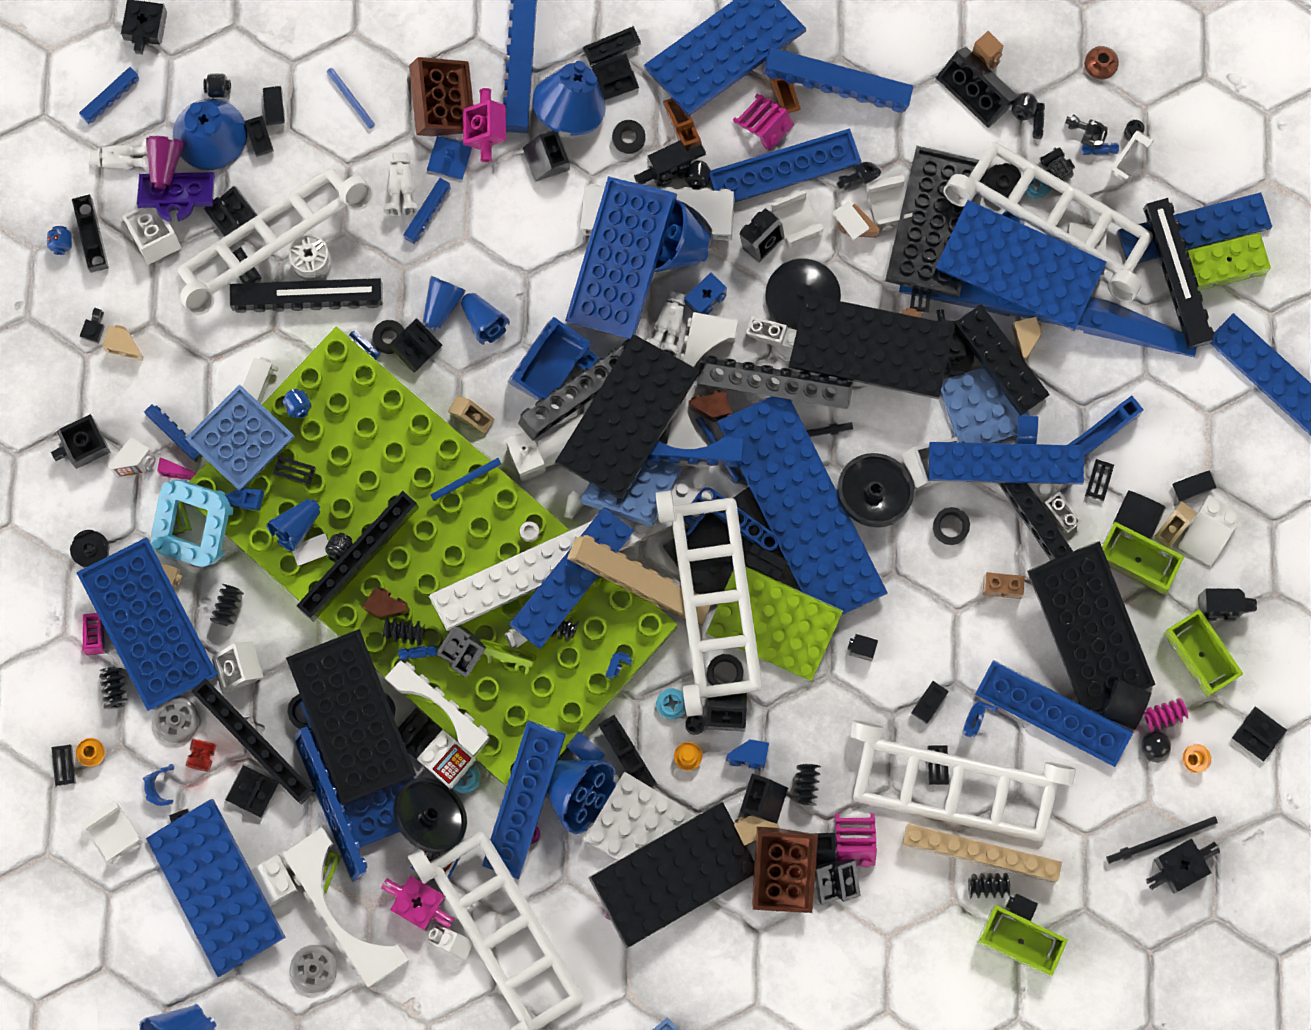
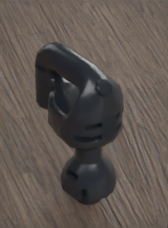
[1065,115,1108,148]
[836,162,881,191]

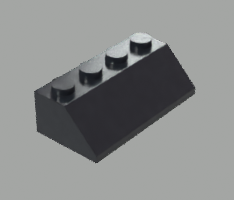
[936,47,1017,128]

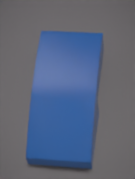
[1016,416,1038,444]
[566,731,605,760]

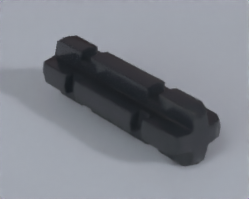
[1033,102,1045,139]

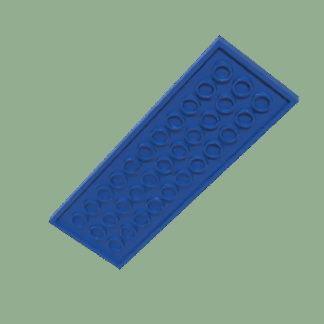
[717,396,888,616]

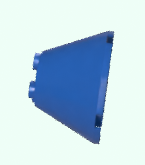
[532,61,606,136]
[173,99,247,170]
[654,199,711,272]
[546,760,616,834]
[139,1004,217,1030]

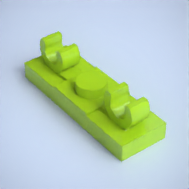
[479,639,537,674]

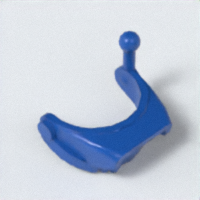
[962,701,998,738]
[143,764,175,806]

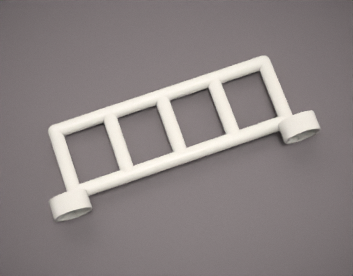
[944,142,1153,302]
[178,168,373,315]
[656,490,762,717]
[850,720,1076,842]
[407,831,584,1030]

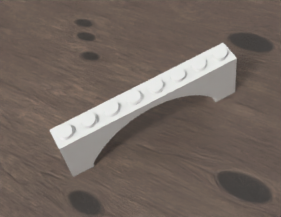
[581,184,735,241]
[664,312,738,470]
[282,828,410,987]

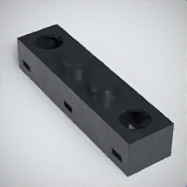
[72,194,109,273]

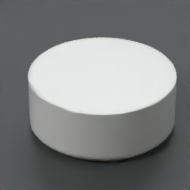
[520,522,540,542]

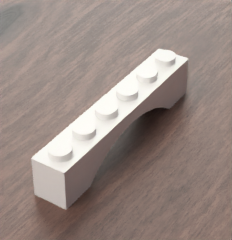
[385,660,490,757]

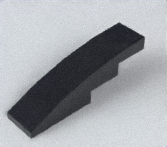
[598,715,657,787]

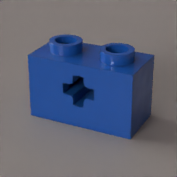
[684,272,727,315]

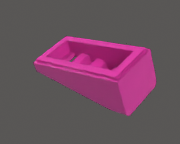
[157,458,196,480]
[83,613,105,655]

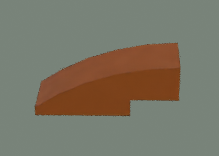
[768,77,801,113]
[663,98,702,151]

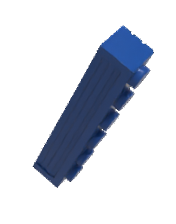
[79,67,139,124]
[403,178,451,244]
[144,404,202,463]

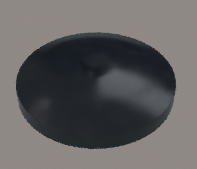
[765,258,841,330]
[837,453,914,527]
[393,778,467,853]

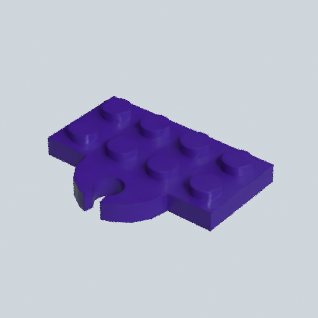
[137,172,215,222]

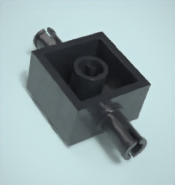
[634,140,706,187]
[1146,838,1220,894]

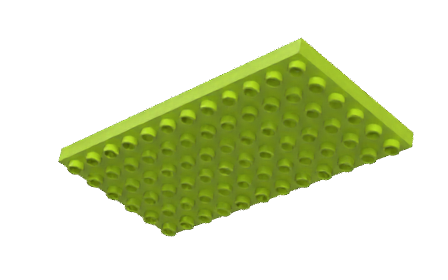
[189,326,678,787]

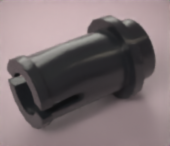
[1039,147,1065,168]

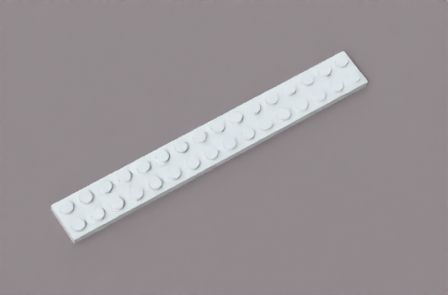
[429,471,712,631]

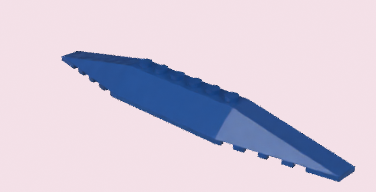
[899,282,1197,357]

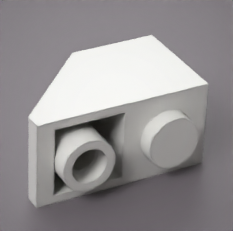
[426,923,473,960]

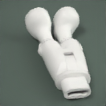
[90,137,149,172]
[383,153,419,216]
[646,291,685,356]

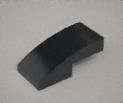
[263,86,285,125]
[1172,470,1217,502]

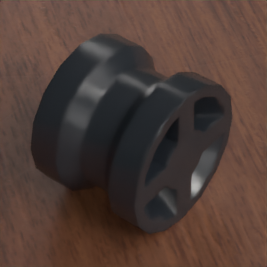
[1124,120,1145,142]
[685,715,705,735]

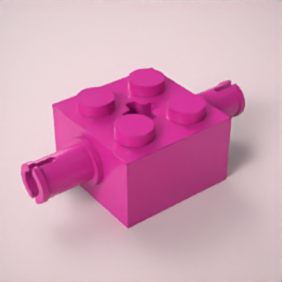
[463,88,506,163]
[381,875,455,931]

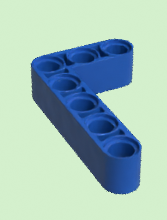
[683,487,778,551]

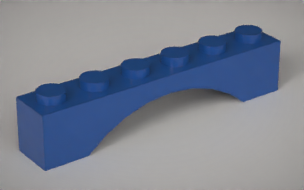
[1067,395,1144,457]
[648,437,743,467]

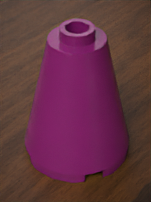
[146,136,184,189]

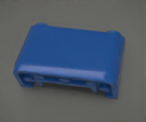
[507,317,591,405]

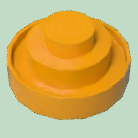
[76,738,106,767]
[674,742,703,771]
[1183,744,1211,773]

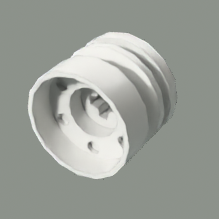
[289,235,332,281]

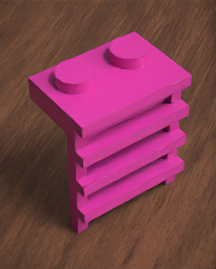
[733,94,794,151]
[835,813,877,867]

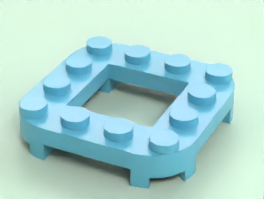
[151,479,233,567]

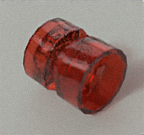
[185,739,217,772]

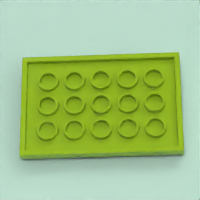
[706,566,843,682]

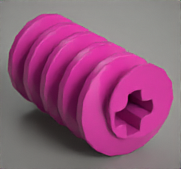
[1144,698,1188,732]

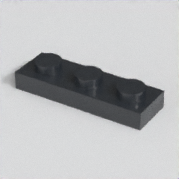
[583,26,641,65]

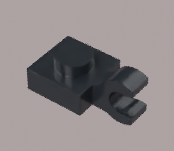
[79,307,105,344]

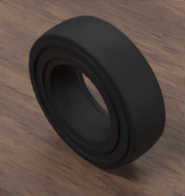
[612,120,646,154]
[372,320,404,354]

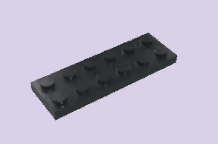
[953,304,1050,416]

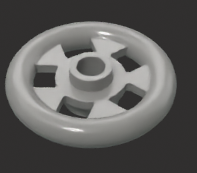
[152,697,199,743]
[290,945,337,993]

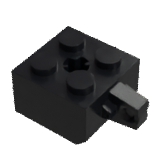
[121,0,167,55]
[739,208,785,263]
[51,414,111,469]
[1198,588,1257,621]

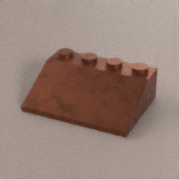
[409,57,473,136]
[752,827,818,913]

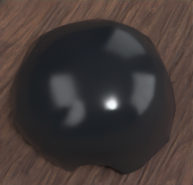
[1141,731,1171,763]

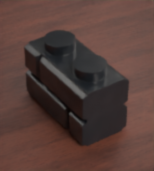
[744,543,788,580]

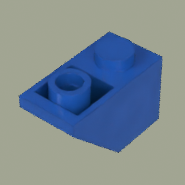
[726,739,769,770]

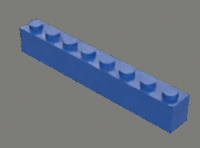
[503,0,537,133]
[763,47,914,112]

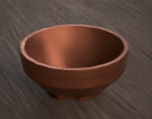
[1085,46,1119,79]

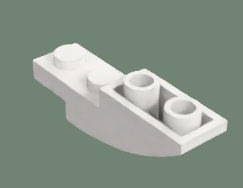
[745,316,797,352]
[1027,483,1082,533]

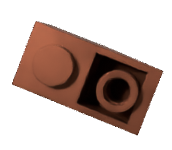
[688,390,731,422]
[363,587,410,620]

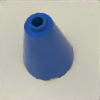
[423,276,466,330]
[461,293,510,345]
[266,499,320,552]

